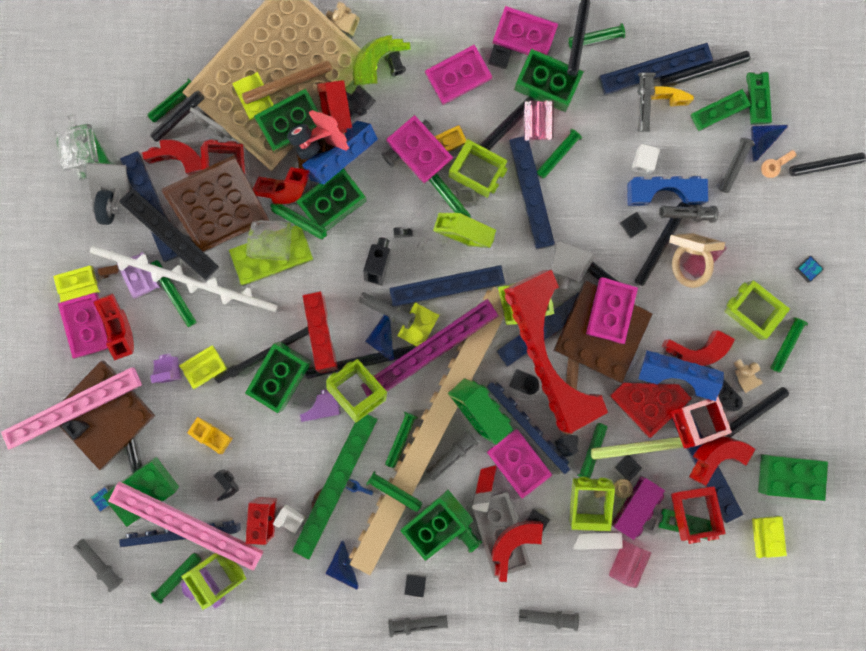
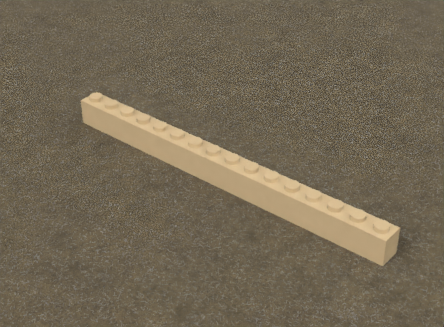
[349,287,504,575]

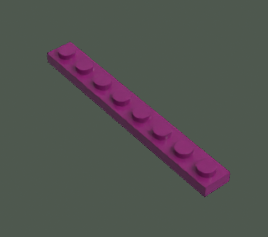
[360,299,499,397]

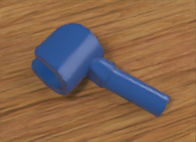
[346,479,374,496]

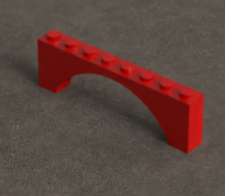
[504,269,608,433]

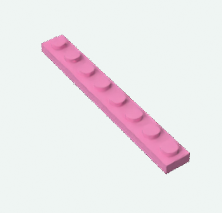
[1,367,142,450]
[109,481,263,571]

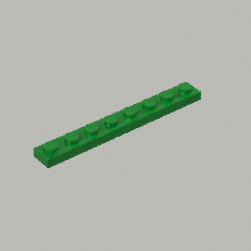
[292,414,378,560]

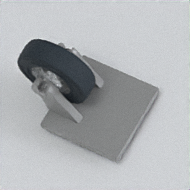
[86,163,129,225]

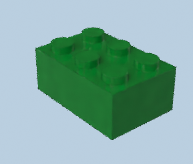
[514,49,584,113]
[254,88,319,154]
[296,168,367,231]
[245,342,312,414]
[447,378,513,445]
[758,454,828,501]
[102,457,180,527]
[400,489,474,561]

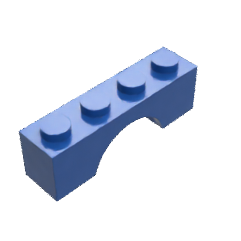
[302,120,378,185]
[627,176,709,206]
[638,350,724,401]

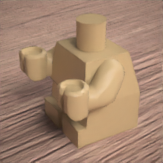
[326,1,360,36]
[734,359,763,393]

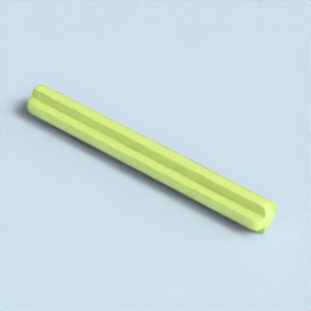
[591,437,683,459]

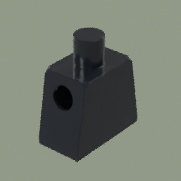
[363,237,390,286]

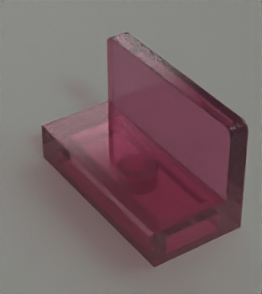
[524,101,554,140]
[682,246,727,279]
[609,540,652,588]

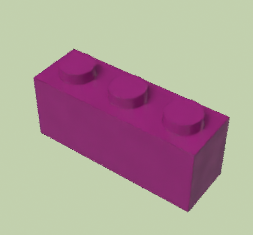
[611,476,665,540]

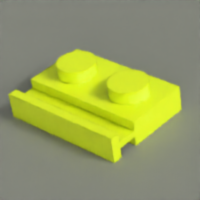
[232,72,274,120]
[53,265,100,303]
[397,302,440,347]
[179,345,227,389]
[752,516,787,558]

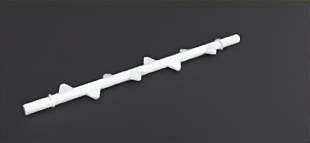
[90,245,278,313]

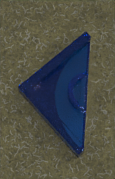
[751,125,788,162]
[365,315,394,361]
[325,540,359,590]

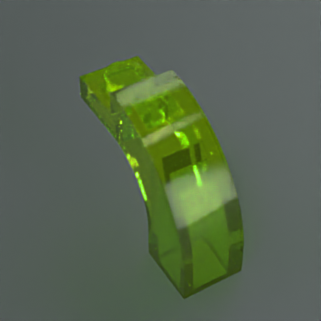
[353,35,411,85]

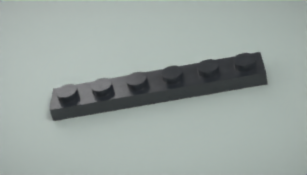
[119,188,219,281]

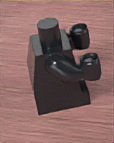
[346,85,376,117]

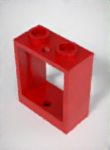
[317,80,352,133]
[201,139,245,174]
[670,397,732,449]
[671,486,726,544]
[245,497,277,545]

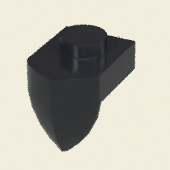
[509,369,540,395]
[555,434,579,457]
[214,469,239,501]

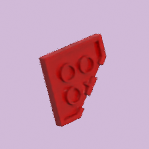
[609,383,692,438]

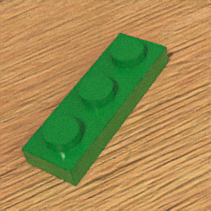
[690,89,751,132]

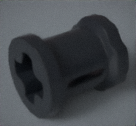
[384,51,406,77]

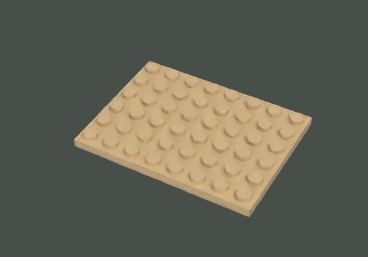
[183,0,371,172]

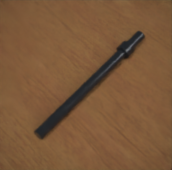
[215,326,309,384]

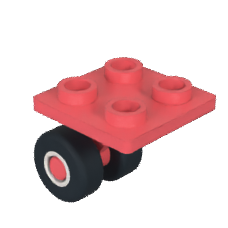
[287,110,349,159]

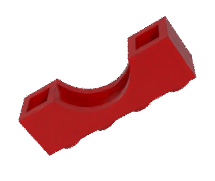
[302,291,338,374]

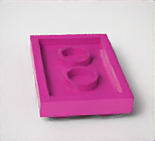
[493,6,558,55]
[425,44,492,105]
[386,115,453,184]
[586,277,638,344]
[58,293,108,359]
[486,428,552,499]

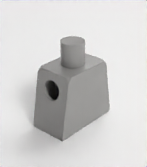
[552,241,595,290]

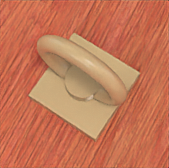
[669,233,725,288]

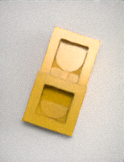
[651,86,694,106]
[187,417,233,455]

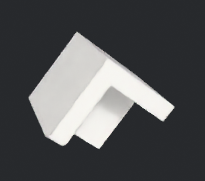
[632,144,660,175]
[273,505,305,533]

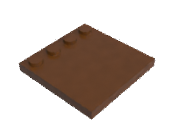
[162,155,269,252]
[553,281,653,383]
[59,361,156,471]

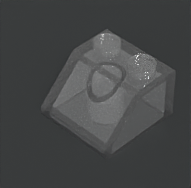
[246,220,292,261]

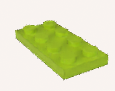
[229,225,314,286]

